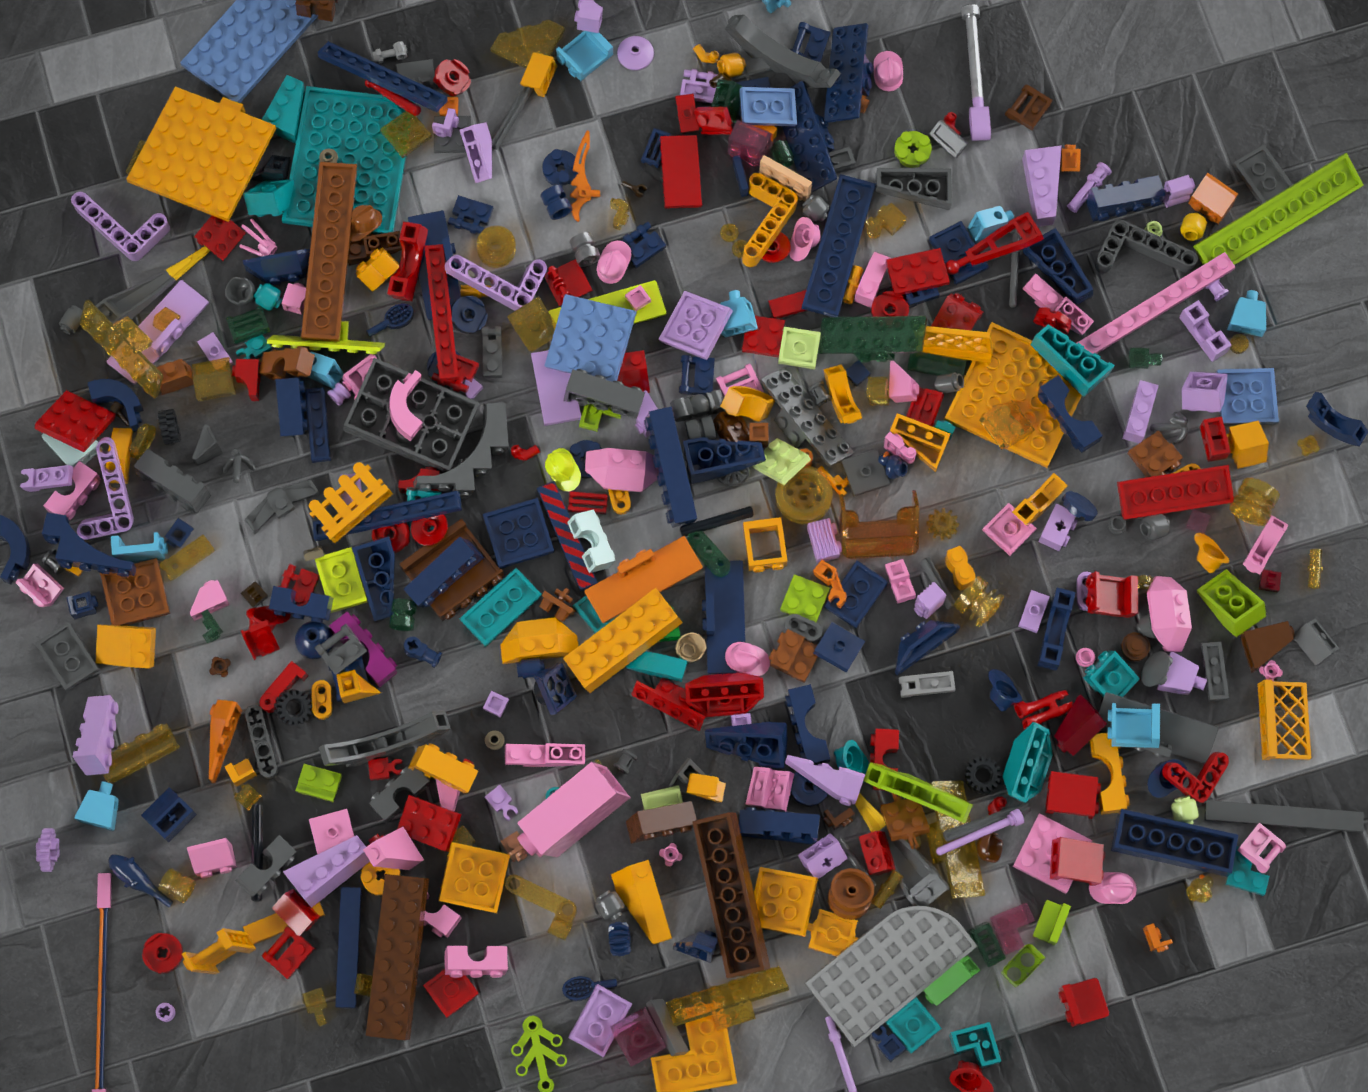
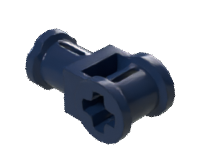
[404,637,443,668]

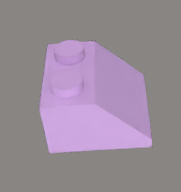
[1182,372,1227,413]

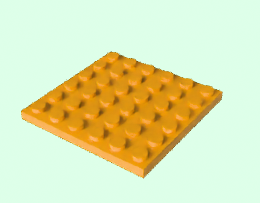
[126,86,276,222]
[944,322,1082,468]

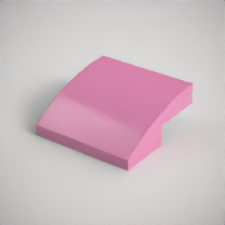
[746,767,794,812]

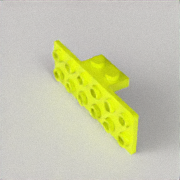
[549,280,666,331]
[267,321,385,354]

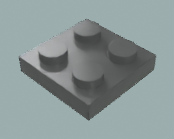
[434,116,471,153]

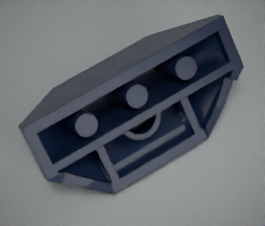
[243,249,310,285]
[895,620,960,676]

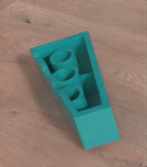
[1030,324,1115,397]

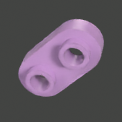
[1076,572,1091,611]

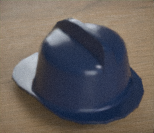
[988,669,1022,711]
[1147,759,1187,798]

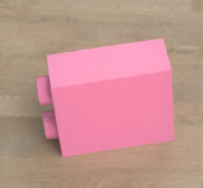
[517,762,631,857]

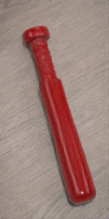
[365,80,421,116]

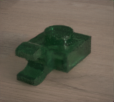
[1129,348,1162,369]

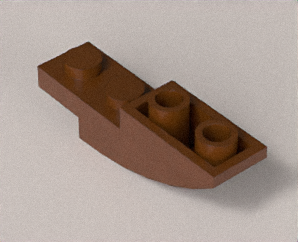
[348,231,402,266]

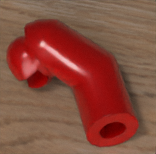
[944,112,961,135]
[511,445,540,461]
[988,796,1007,815]

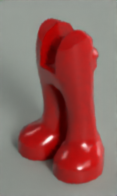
[1014,690,1073,730]

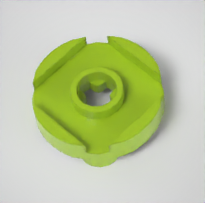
[894,131,932,168]

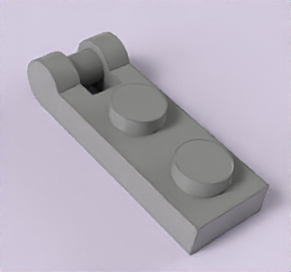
[899,671,955,698]

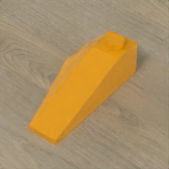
[611,860,672,945]

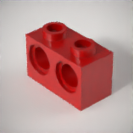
[1199,416,1231,462]
[859,831,896,875]

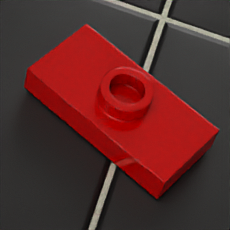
[675,93,699,133]

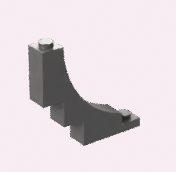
[725,15,841,88]

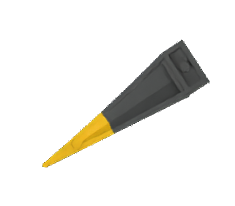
[90,246,210,333]
[855,793,950,907]

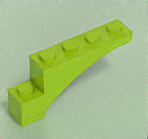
[863,763,973,823]

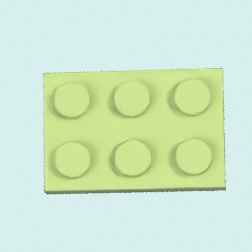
[752,438,811,485]

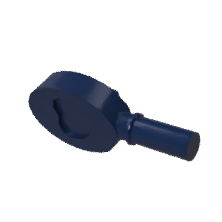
[366,303,414,337]
[562,976,617,1001]

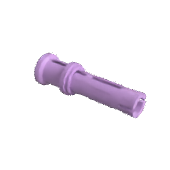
[1067,162,1112,213]

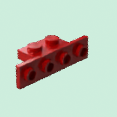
[631,677,706,731]

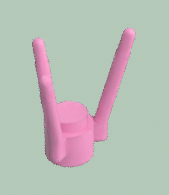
[239,219,278,257]

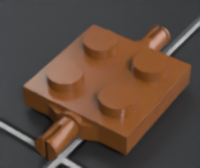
[880,793,930,849]

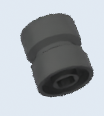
[685,416,716,440]

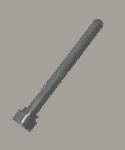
[1009,229,1020,308]

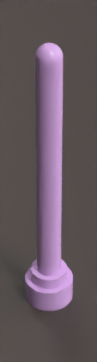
[936,809,1024,855]

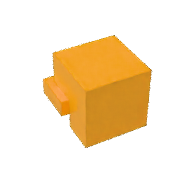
[1226,420,1269,469]

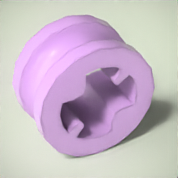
[156,1003,176,1022]

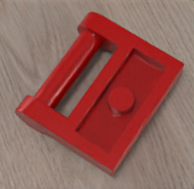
[261,925,315,979]

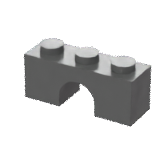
[369,765,431,824]
[235,835,296,897]

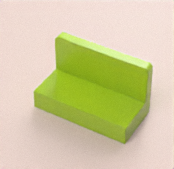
[1033,900,1071,946]

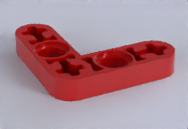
[1162,752,1229,803]

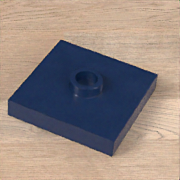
[813,622,865,673]

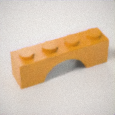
[1090,733,1129,815]

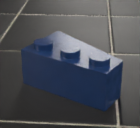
[275,378,308,436]

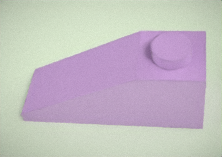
[460,122,492,183]

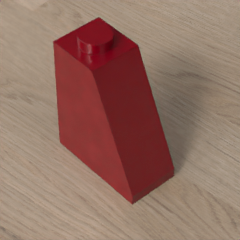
[1054,694,1107,756]

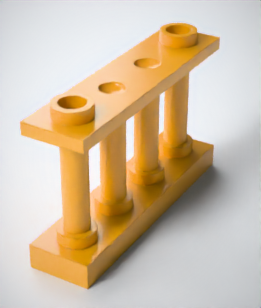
[182,928,256,975]

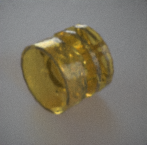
[1229,478,1280,526]
[953,575,1005,627]

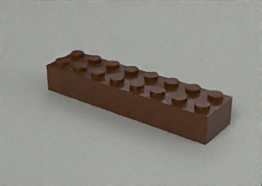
[692,812,771,979]
[366,874,429,1040]

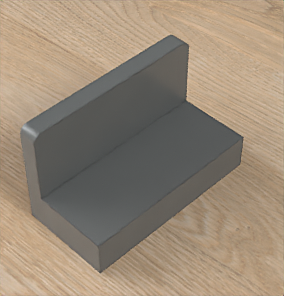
[1293,618,1339,666]

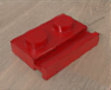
[694,107,735,134]
[906,387,944,427]
[241,620,280,660]

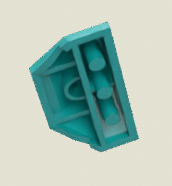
[1003,722,1053,803]

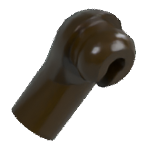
[709,73,732,89]

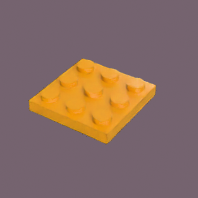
[438,842,510,913]
[754,867,818,937]

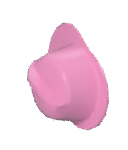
[873,51,903,92]
[789,217,820,261]
[597,240,632,284]
[725,642,770,676]
[1089,872,1137,904]

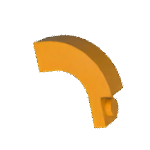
[823,364,862,424]
[1012,473,1068,526]

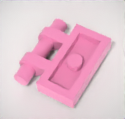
[884,432,916,464]

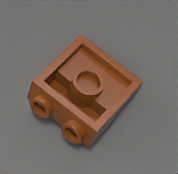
[1127,430,1183,477]
[769,629,818,683]

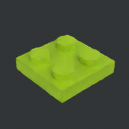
[780,574,830,623]

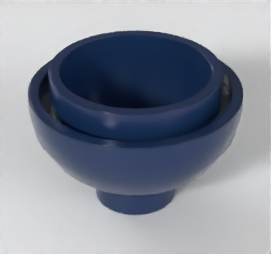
[295,621,333,659]

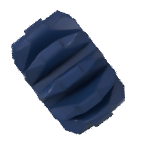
[608,922,631,956]

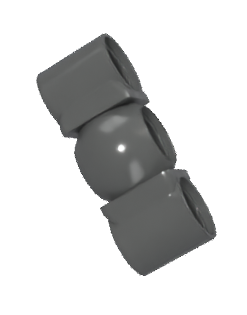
[670,390,725,422]

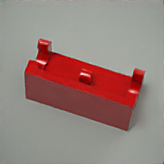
[272,889,320,936]

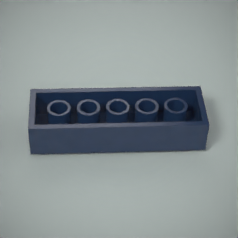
[644,407,698,528]
[1111,809,1239,877]

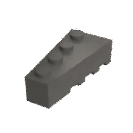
[563,369,645,419]

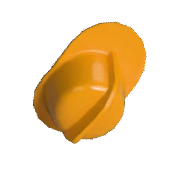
[1194,533,1229,573]

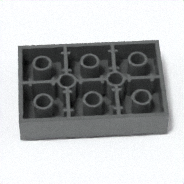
[343,358,479,473]

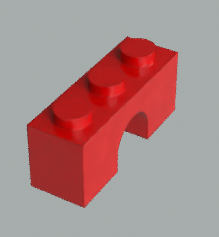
[870,729,899,791]

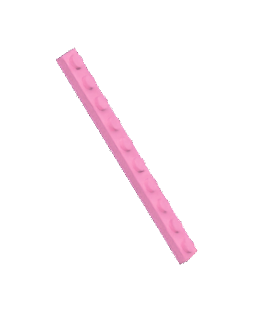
[1076,252,1235,354]

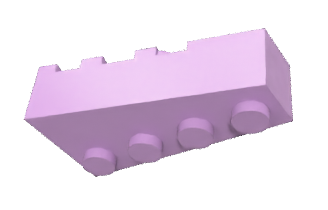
[1022,146,1061,227]
[72,695,118,775]
[283,835,370,908]

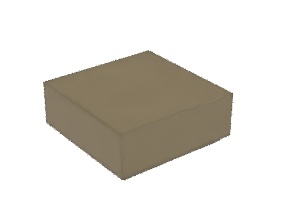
[304,546,324,561]

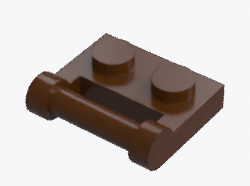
[1005,85,1053,131]

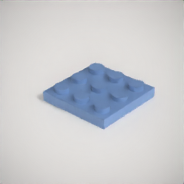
[1216,368,1279,426]

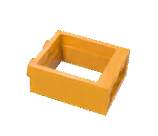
[743,517,788,573]

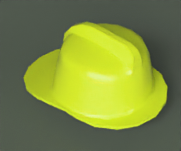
[545,448,581,491]

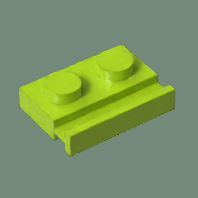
[295,764,342,802]

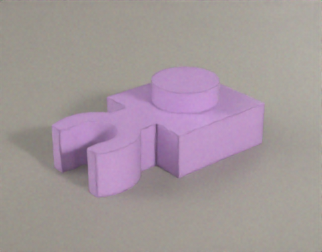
[485,785,518,821]

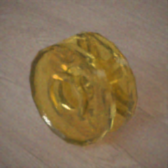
[477,226,516,268]

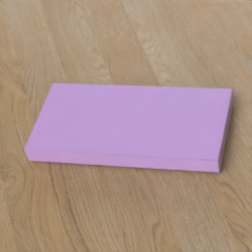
[531,350,581,426]

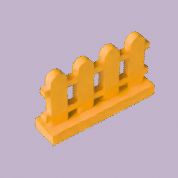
[309,462,393,543]

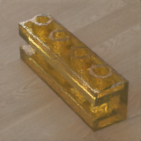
[103,723,180,784]

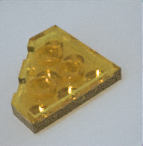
[491,20,565,68]

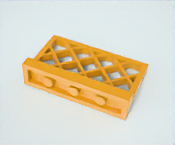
[914,325,994,363]
[1258,680,1311,760]

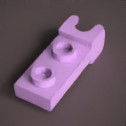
[20,465,73,492]

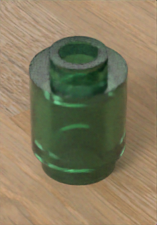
[770,140,795,168]

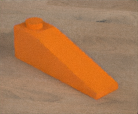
[209,699,242,783]

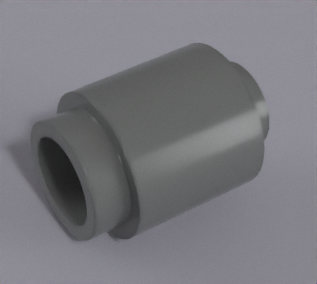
[59,305,85,334]
[934,372,964,394]

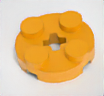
[361,862,401,896]

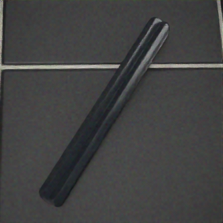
[251,804,263,902]

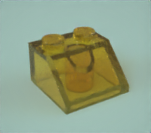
[507,296,556,353]
[192,357,237,402]

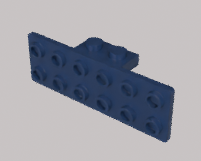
[824,23,873,123]
[782,81,837,193]
[408,210,461,321]
[702,560,746,674]

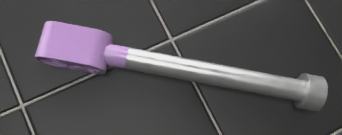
[961,5,991,141]

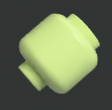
[1171,796,1199,824]

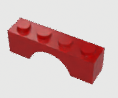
[387,221,428,302]

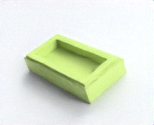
[641,785,683,810]

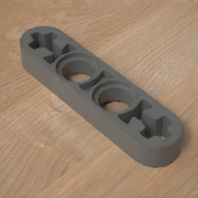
[245,705,278,779]

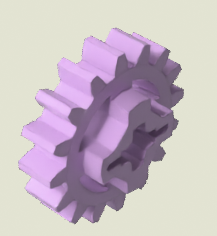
[36,828,60,872]

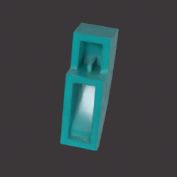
[626,651,687,682]

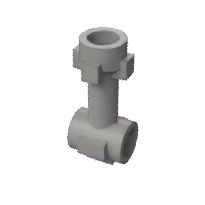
[372,41,408,63]

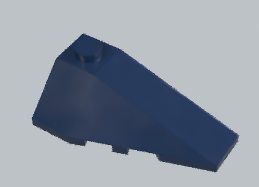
[683,437,766,484]
[351,536,395,621]
[705,722,788,769]
[673,930,718,963]

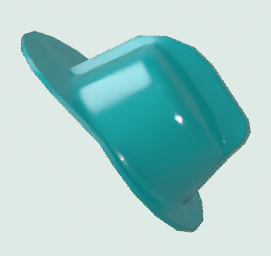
[834,740,870,783]

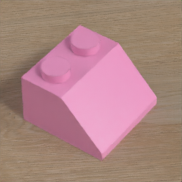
[187,838,237,878]

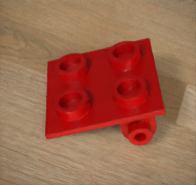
[194,215,246,261]
[544,259,593,306]

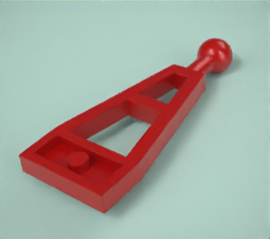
[945,212,1044,275]

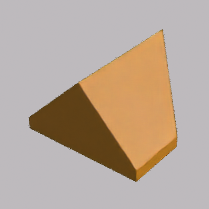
[336,670,381,704]

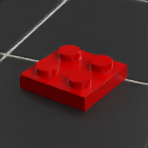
[742,316,785,358]
[423,969,479,1018]

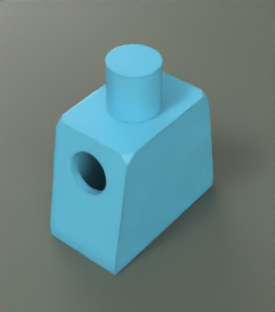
[967,206,1014,244]
[720,290,758,338]
[1227,290,1266,337]
[308,351,344,389]
[75,781,119,831]

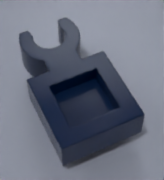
[871,1025,906,1063]

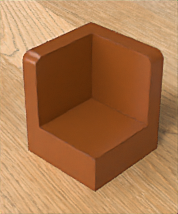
[749,423,769,448]

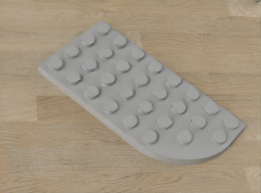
[804,906,977,1047]

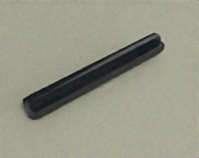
[680,506,754,537]

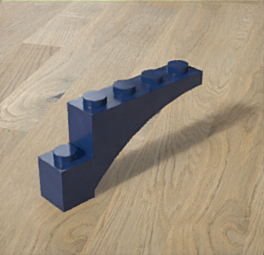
[42,512,136,577]

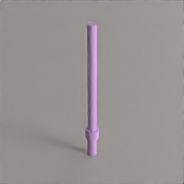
[825,1016,857,1092]

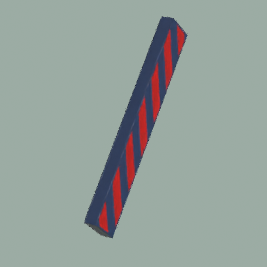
[537,481,598,591]

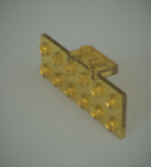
[80,300,163,399]
[926,780,985,899]
[666,967,789,1031]

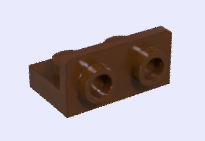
[713,411,749,442]

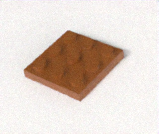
[100,558,170,626]

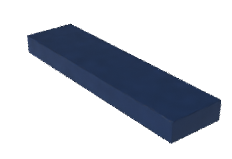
[305,387,331,463]

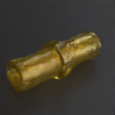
[1307,549,1323,589]
[871,870,904,909]

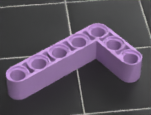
[71,192,170,261]
[444,255,547,312]
[77,437,134,540]

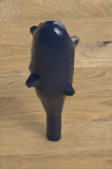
[108,855,174,908]

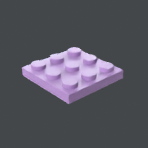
[659,291,733,360]

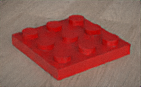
[35,390,115,452]

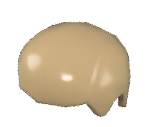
[675,632,706,663]

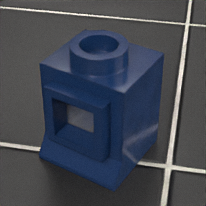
[66,591,98,620]

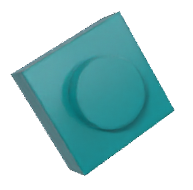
[935,420,955,439]

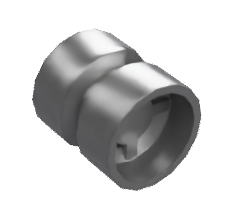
[569,232,601,267]

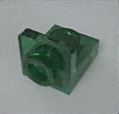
[201,609,223,643]

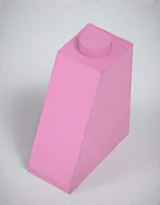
[363,827,424,870]

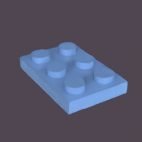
[740,87,797,126]

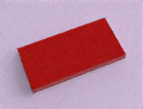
[660,135,702,208]

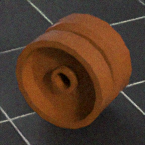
[828,868,874,920]

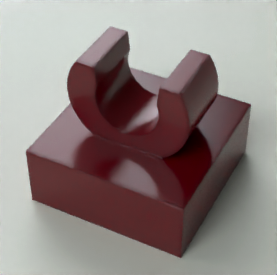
[1259,569,1282,593]

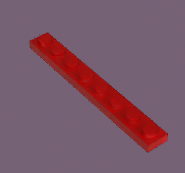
[424,244,459,382]

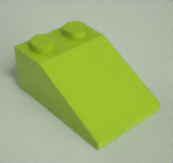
[1197,569,1266,637]

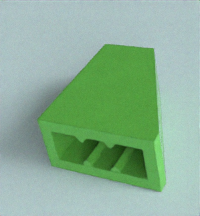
[923,955,981,1006]

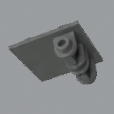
[396,59,437,91]

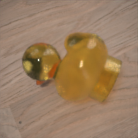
[1187,874,1214,903]

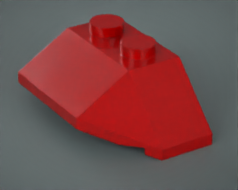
[685,672,764,717]

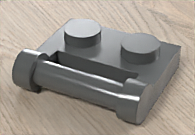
[315,624,367,675]

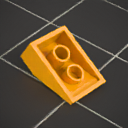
[95,624,156,668]

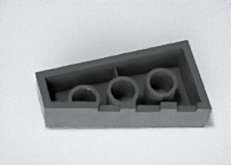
[875,168,952,210]
[133,449,211,513]

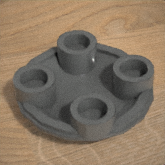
[1141,651,1173,687]

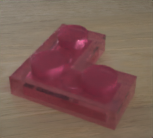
[990,903,1035,955]

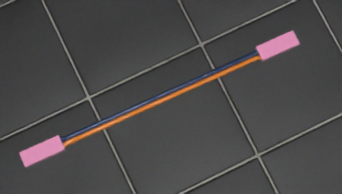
[92,873,112,1092]

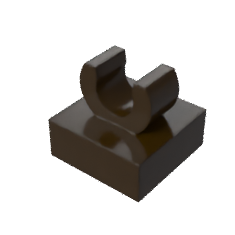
[241,581,268,608]

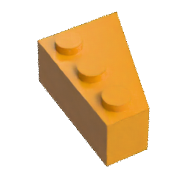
[408,743,478,793]

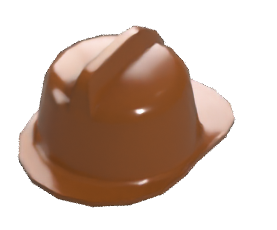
[350,205,382,242]

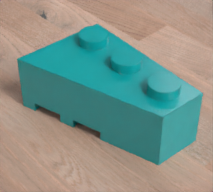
[262,75,306,144]

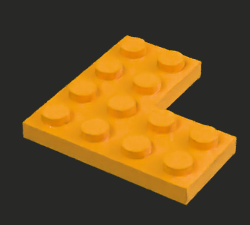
[651,1003,737,1092]

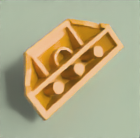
[500,617,578,664]

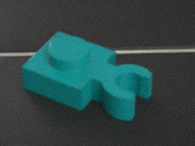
[236,333,272,359]

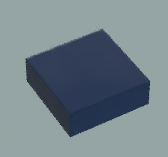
[846,360,871,387]

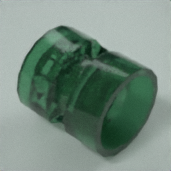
[389,599,417,631]

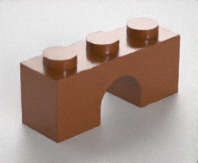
[259,346,315,380]

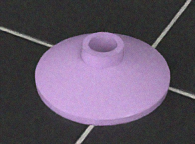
[617,36,654,70]

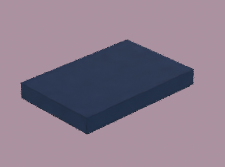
[929,221,989,285]
[824,560,889,629]

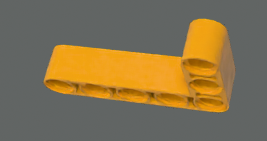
[742,173,798,267]

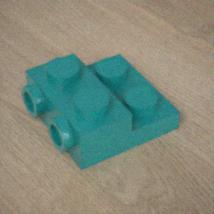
[1083,651,1140,697]

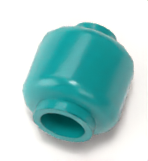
[254,283,283,311]

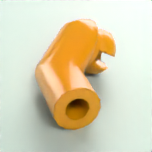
[693,44,720,64]

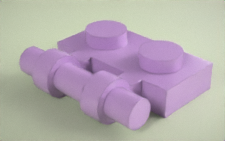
[680,69,719,104]

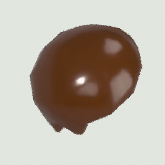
[977,832,1003,863]

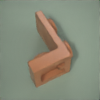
[500,831,528,862]

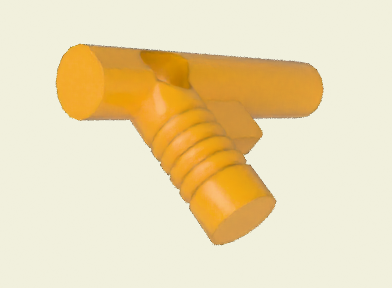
[816,466,849,498]

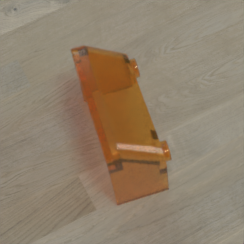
[839,490,919,559]

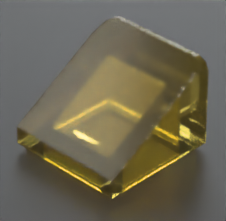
[153,307,181,332]

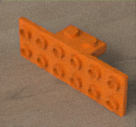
[585,536,703,623]

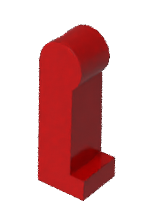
[259,661,309,713]

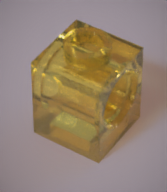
[866,377,890,405]

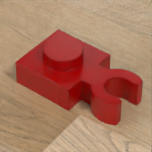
[368,758,403,780]

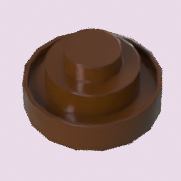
[1121,632,1150,662]

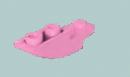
[1022,274,1094,335]
[505,743,585,767]

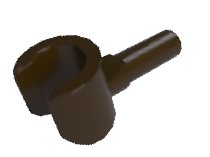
[621,181,647,198]
[111,401,130,426]

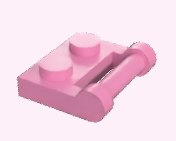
[715,364,764,397]
[1237,823,1286,873]

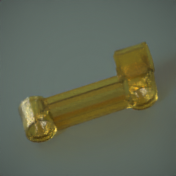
[505,874,578,941]

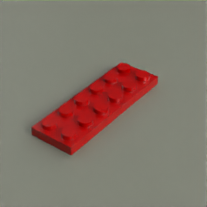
[1117,465,1234,520]

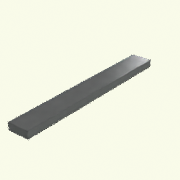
[1205,800,1364,833]

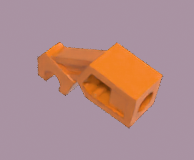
[813,560,847,609]

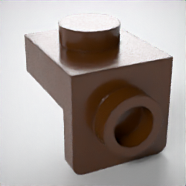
[823,808,855,830]

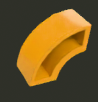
[720,386,775,422]

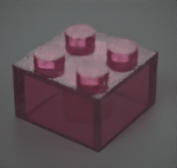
[728,120,771,166]
[610,1007,667,1067]

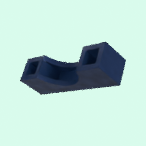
[1038,375,1103,453]
[1037,588,1076,671]
[785,684,830,765]

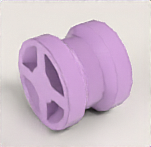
[327,382,351,406]

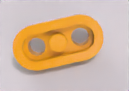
[608,489,631,515]
[311,680,332,720]

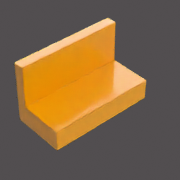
[520,52,557,97]

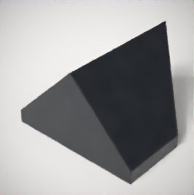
[250,155,290,182]

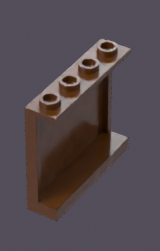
[400,518,504,621]

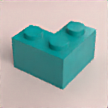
[949,1022,1001,1068]

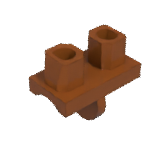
[539,588,576,622]

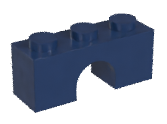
[269,586,334,623]

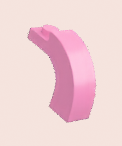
[389,370,423,441]
[1243,515,1288,575]

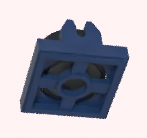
[534,662,577,715]

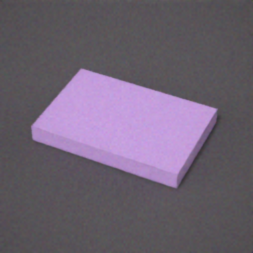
[568,984,632,1057]

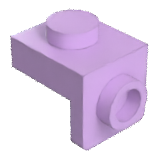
[432,108,459,137]

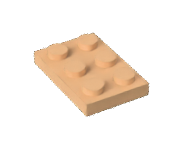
[759,155,812,201]

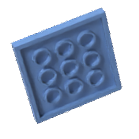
[544,294,637,382]

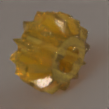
[926,508,959,541]

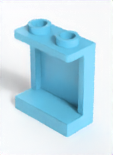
[556,31,613,81]
[111,532,168,564]
[1107,703,1160,748]

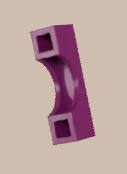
[329,612,397,688]

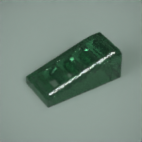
[969,922,1006,967]

